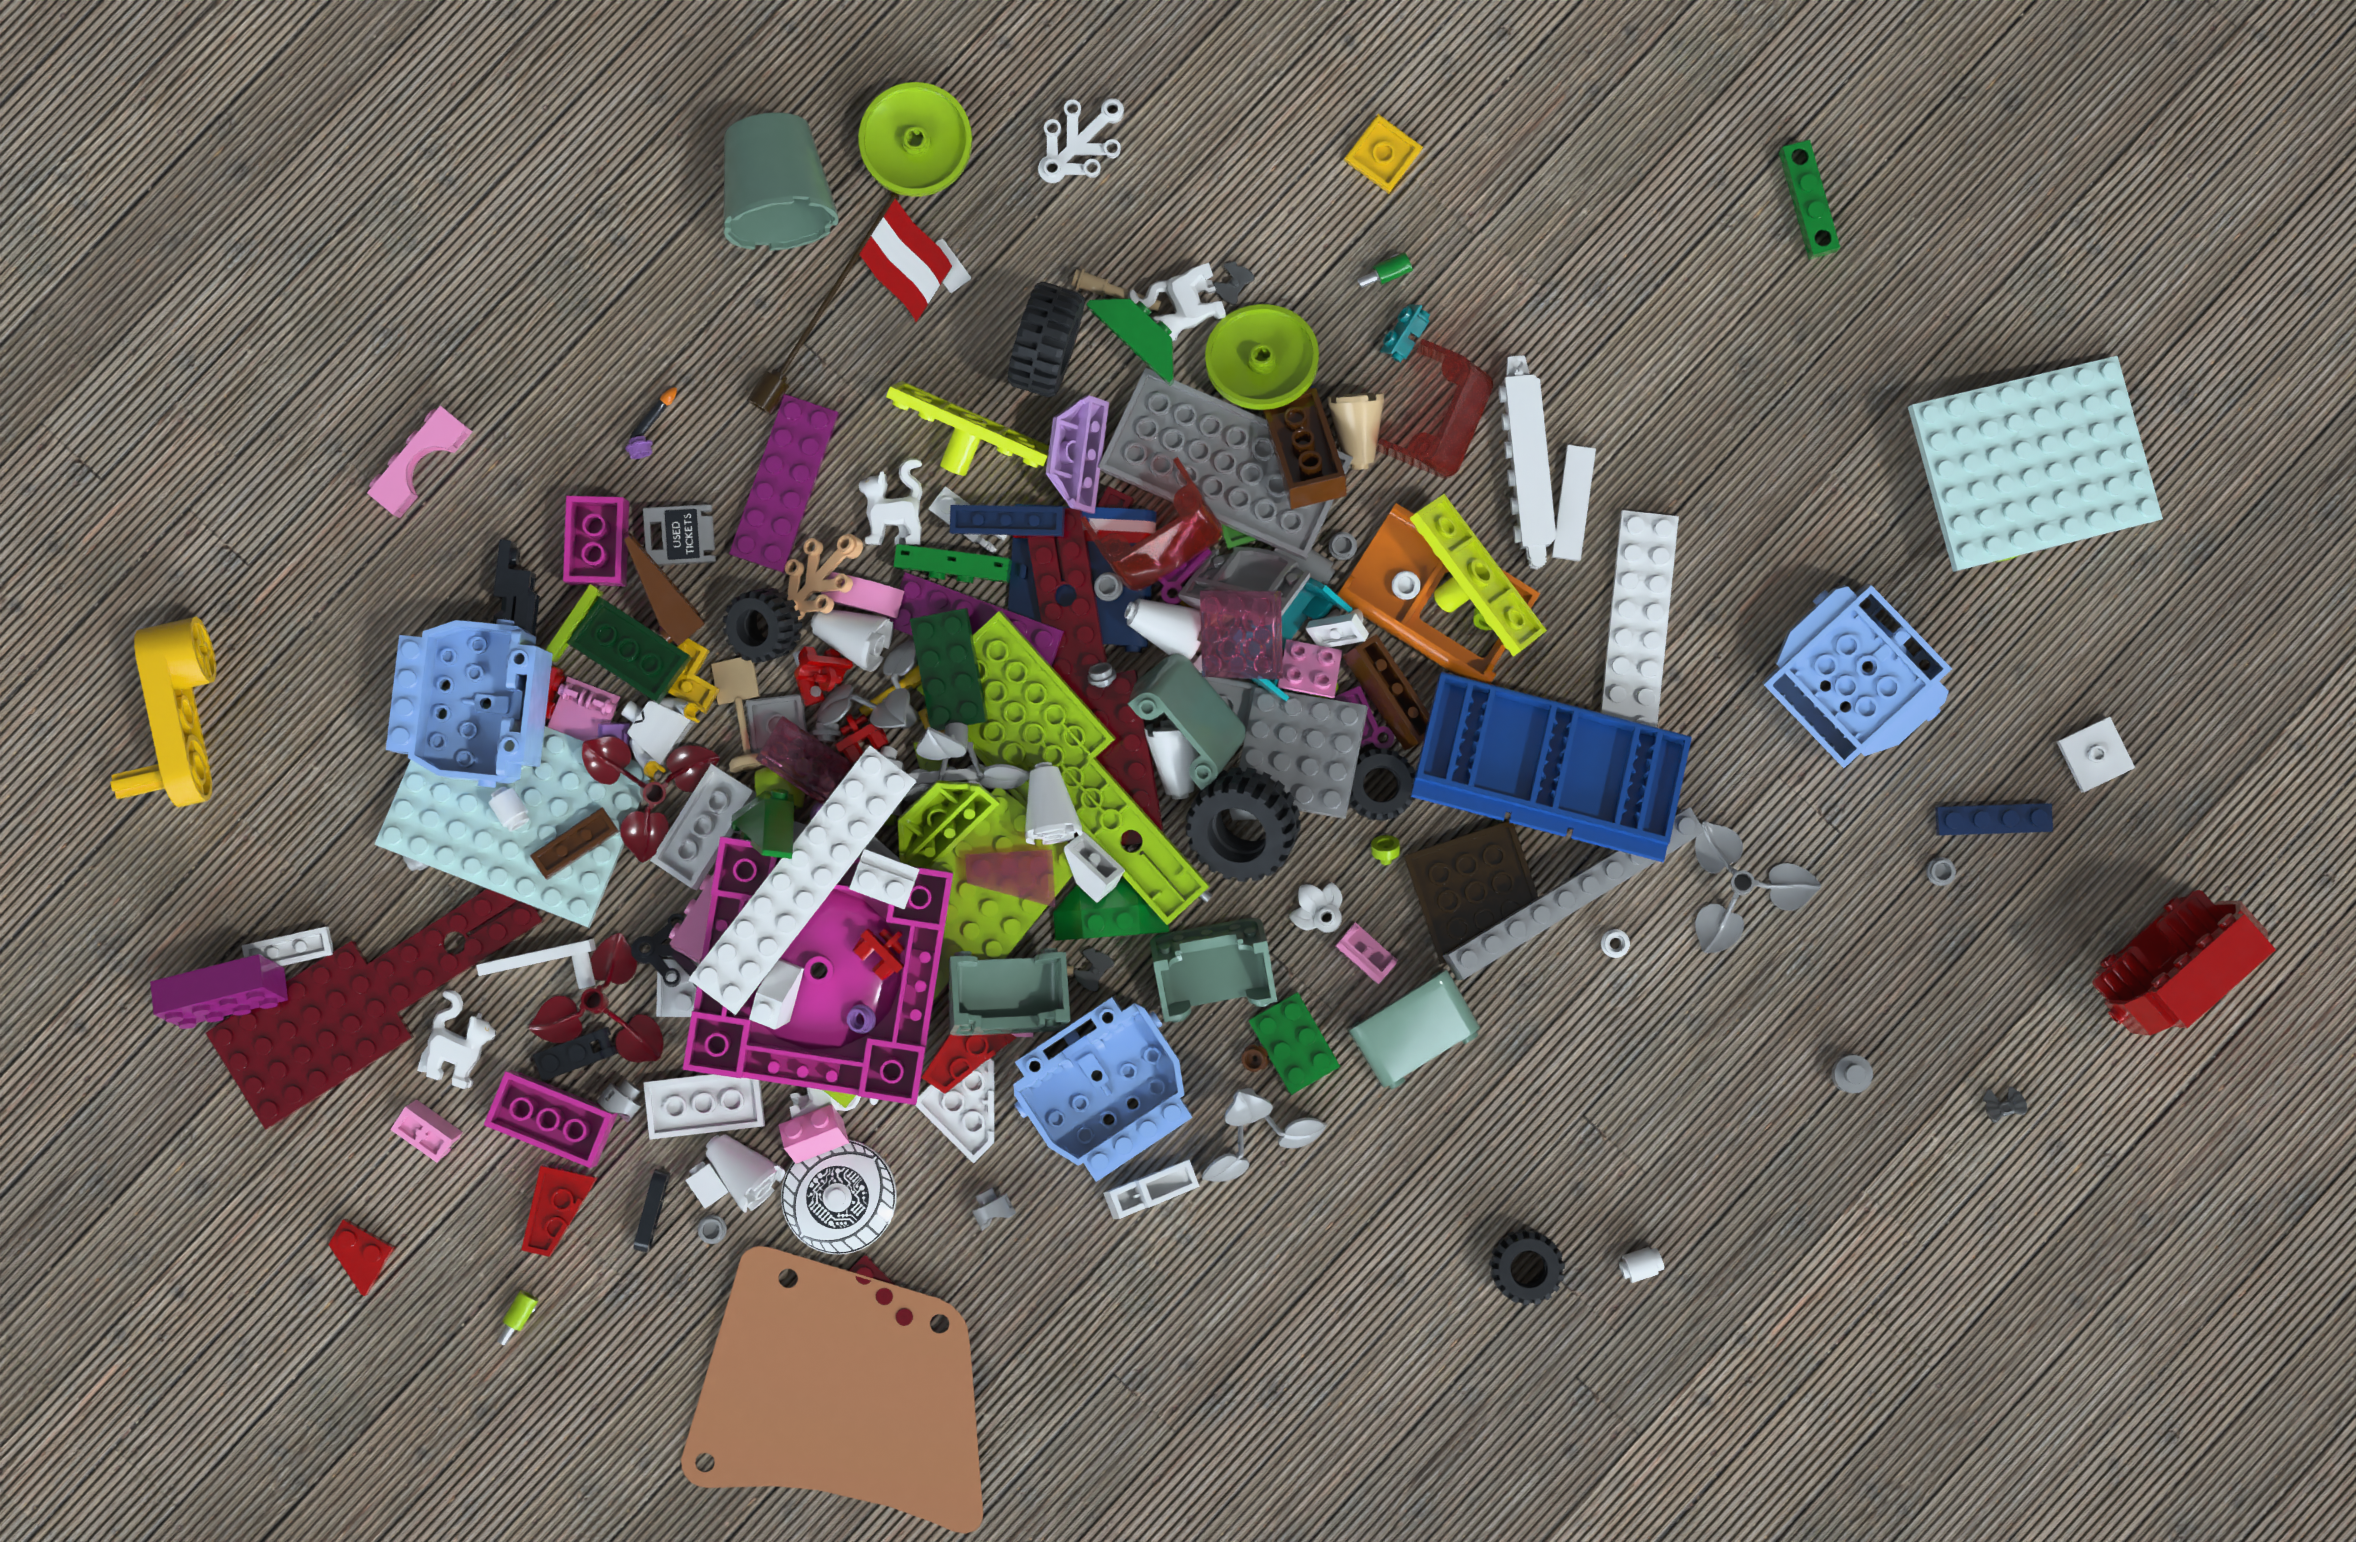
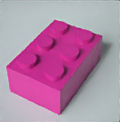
[563,496,629,587]

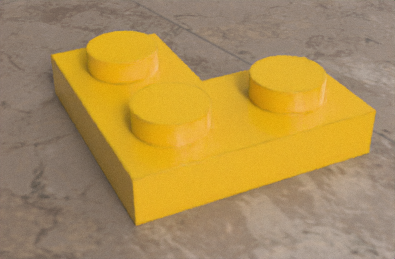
[668,638,720,714]

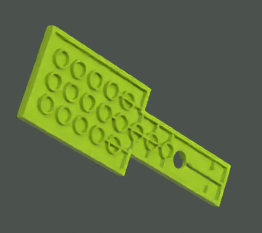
[917,611,1211,925]
[823,788,1073,1108]

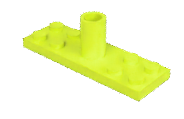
[886,381,1049,476]
[1410,494,1547,657]

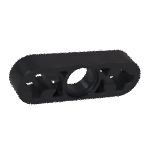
[633,1169,670,1253]

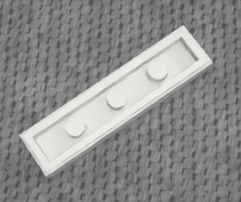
[1551,445,1596,561]

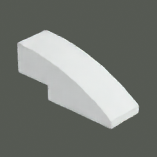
[1103,1160,1200,1219]

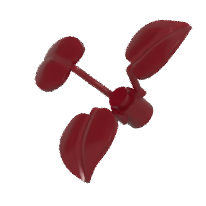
[582,736,719,863]
[528,933,664,1063]

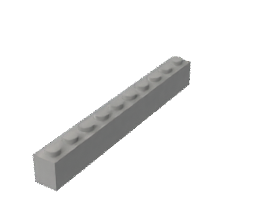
[1443,807,1705,980]

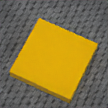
[1344,114,1423,194]

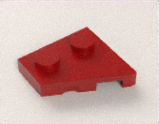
[328,1219,395,1296]

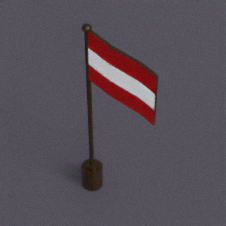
[747,192,952,415]

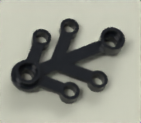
[631,913,697,988]

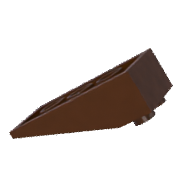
[1263,387,1347,509]
[624,531,705,646]

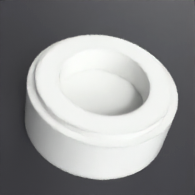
[1392,571,1420,600]

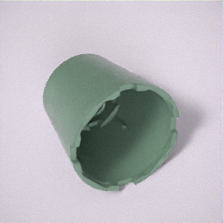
[723,113,839,251]

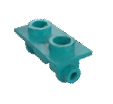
[1380,304,1430,363]

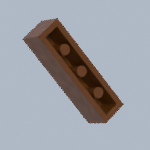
[1342,634,1429,751]

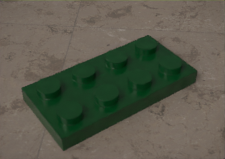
[567,597,692,704]
[910,608,988,731]

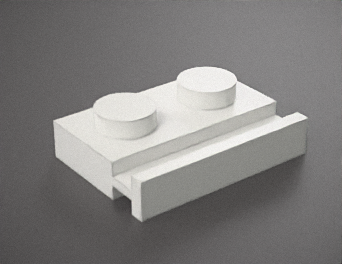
[849,849,920,909]
[656,959,700,1017]

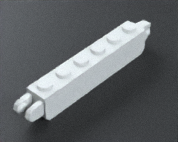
[1498,356,1556,571]

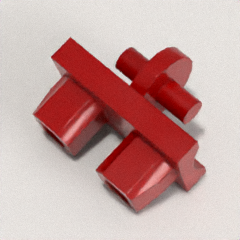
[794,646,853,692]
[835,713,889,764]
[853,928,905,980]

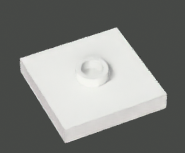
[2056,717,2135,793]

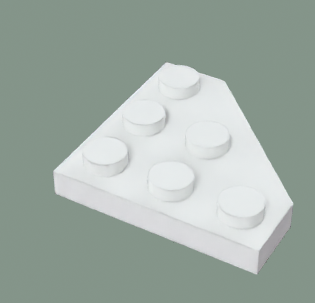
[915,1058,994,1164]

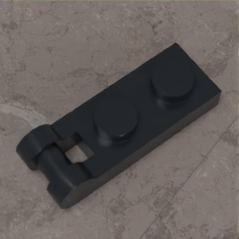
[533,1027,618,1082]

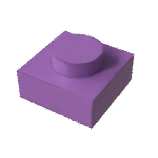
[598,722,630,747]

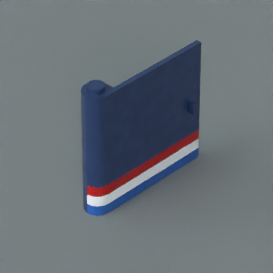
[1008,504,1157,653]

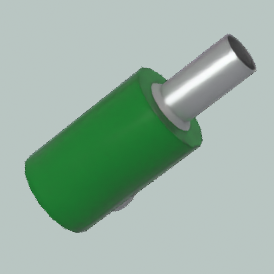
[1357,252,1413,288]

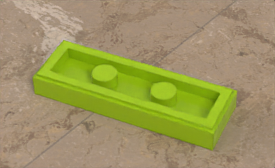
[546,584,603,663]

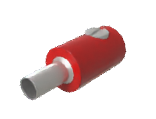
[793,651,825,707]

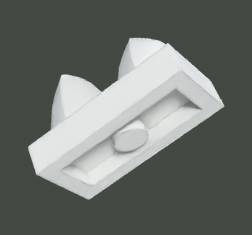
[1305,609,1369,647]

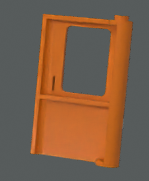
[1338,503,1541,684]

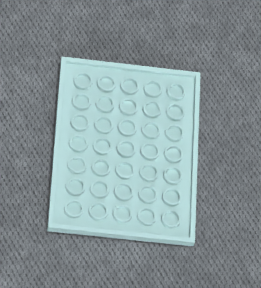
[1908,356,2163,572]
[375,687,650,928]

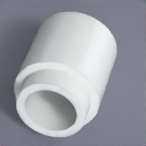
[489,787,529,831]
[1619,1247,1664,1283]

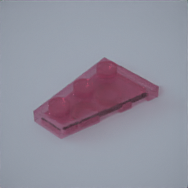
[965,850,1055,907]

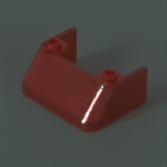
[1376,339,1493,478]
[1080,457,1223,591]

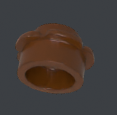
[1241,1044,1269,1072]

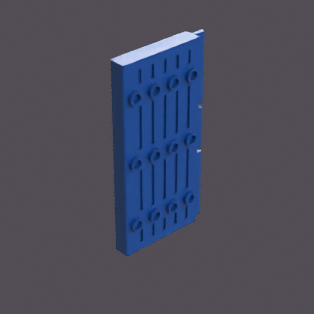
[1411,672,1692,863]

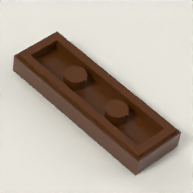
[530,807,620,880]

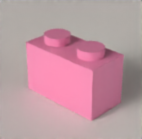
[779,1104,849,1164]

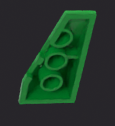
[731,788,794,859]

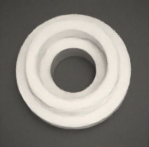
[1601,929,1630,958]

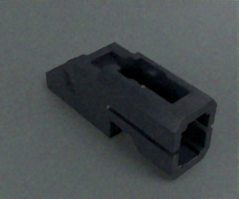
[493,539,540,636]

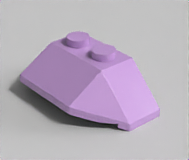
[1046,395,1109,514]

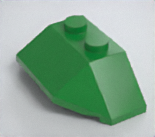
[1086,299,1174,386]
[1053,878,1169,941]

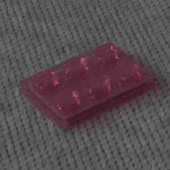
[756,716,853,805]

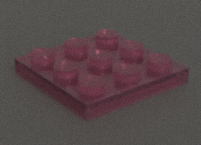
[1200,590,1283,679]

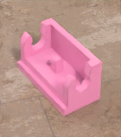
[1334,922,1398,984]
[390,1100,463,1162]

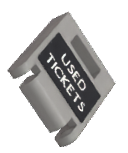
[643,505,716,566]

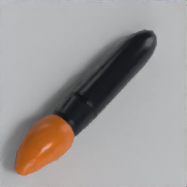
[630,387,677,439]

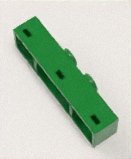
[1778,140,1841,260]
[893,544,1012,584]

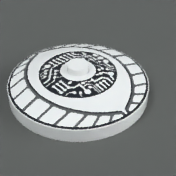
[781,1139,897,1254]

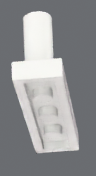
[476,938,596,989]

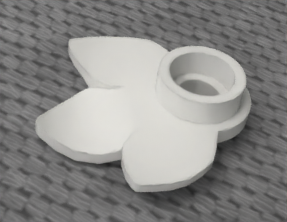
[1289,882,1343,933]

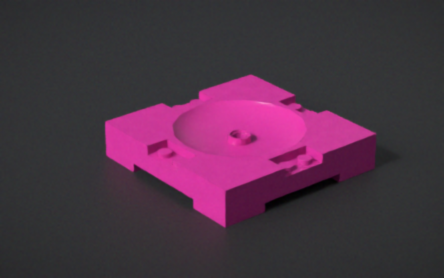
[683,836,954,1105]

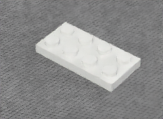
[650,764,756,891]
[643,1074,765,1140]

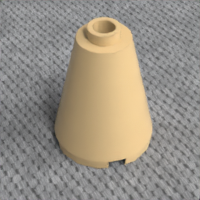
[1328,392,1384,470]

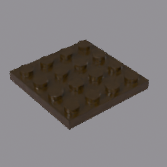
[1403,821,1549,964]

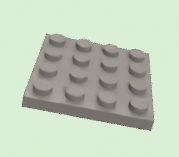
[1239,687,1368,819]

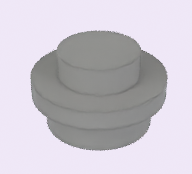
[1328,532,1357,561]
[1094,572,1123,601]
[1088,663,1117,688]
[813,723,841,742]
[1926,857,1956,886]
[698,1215,727,1244]

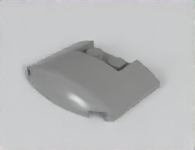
[1178,547,1311,626]

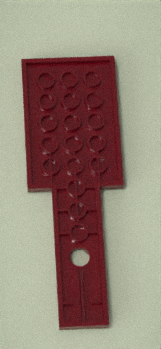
[1027,508,1164,846]
[206,889,544,1130]

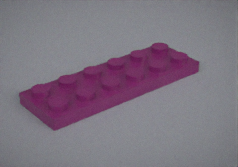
[729,394,839,573]
[888,572,1065,667]

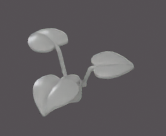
[816,639,918,729]
[902,723,1030,804]
[1695,822,1821,953]
[1202,1088,1327,1182]

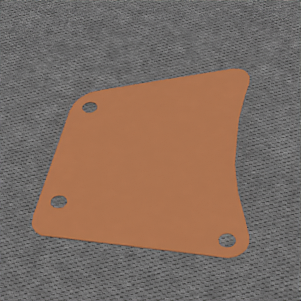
[681,1246,983,1534]

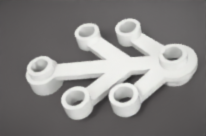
[1038,98,1124,183]

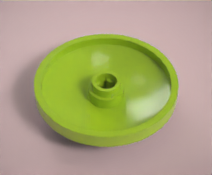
[858,82,972,197]
[1205,304,1319,410]

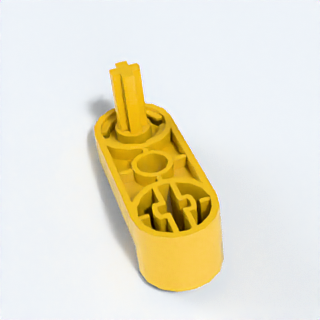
[110,616,216,807]

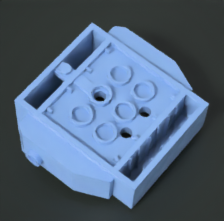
[1762,583,1952,768]
[386,619,553,788]
[1013,996,1192,1182]

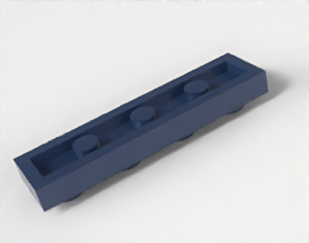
[950,505,1065,537]
[1935,803,2053,836]

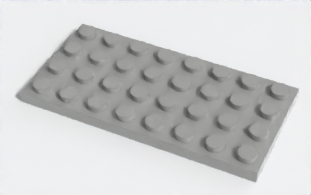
[1098,367,1353,561]

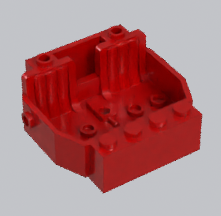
[2092,890,2276,1036]

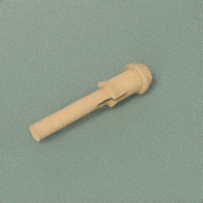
[1071,269,1161,312]

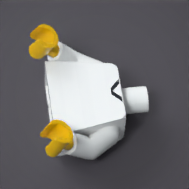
[621,697,705,780]

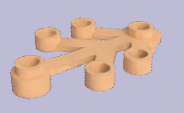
[785,534,863,621]

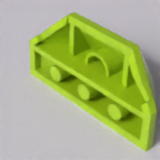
[898,780,1000,869]

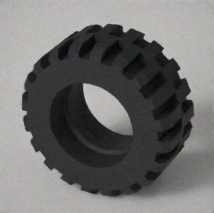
[1007,282,1085,397]
[1185,767,1301,882]

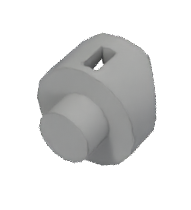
[1831,1054,1873,1093]
[597,1080,641,1122]
[972,1188,1016,1231]

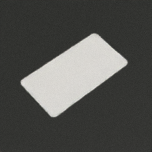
[936,239,971,293]

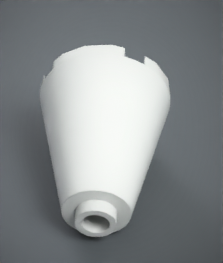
[1124,599,1208,660]
[811,609,893,672]
[1145,720,1198,799]
[1025,762,1082,845]
[706,1134,785,1213]

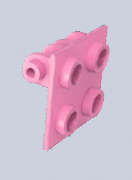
[1278,639,1342,698]
[548,676,621,741]

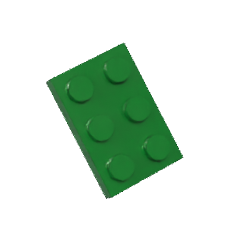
[1248,992,1341,1095]

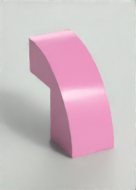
[821,572,904,618]

